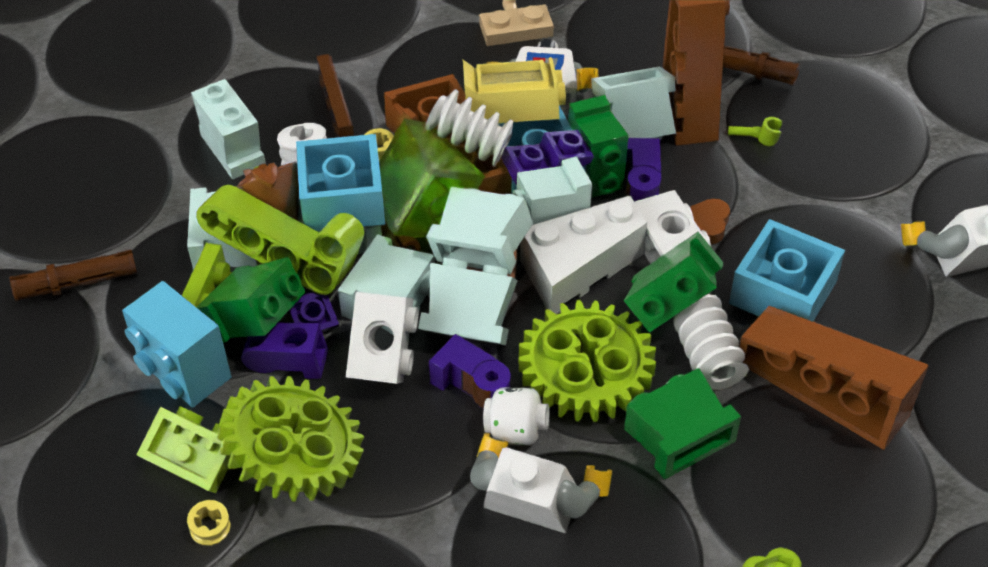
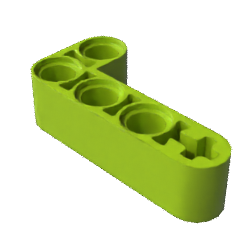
[196,185,364,295]

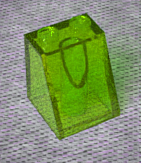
[379,118,485,238]

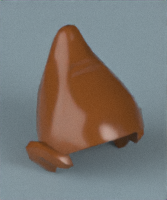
[236,161,299,221]

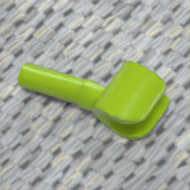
[728,117,782,146]

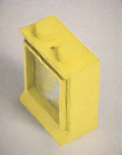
[463,57,566,123]

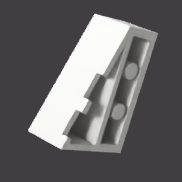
[520,196,647,314]

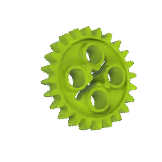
[518,300,656,422]
[217,376,364,502]

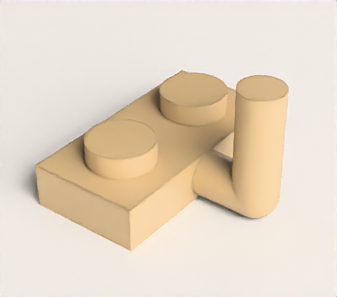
[480,0,554,46]

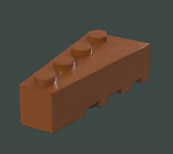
[662,0,730,146]
[384,74,512,195]
[739,306,929,450]

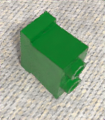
[568,95,629,198]
[624,231,723,333]
[196,257,305,343]
[624,368,741,480]

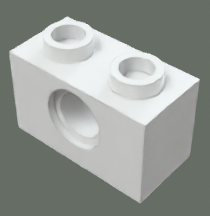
[635,190,711,264]
[346,292,419,384]

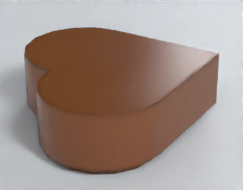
[690,198,730,244]

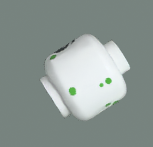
[483,387,550,445]

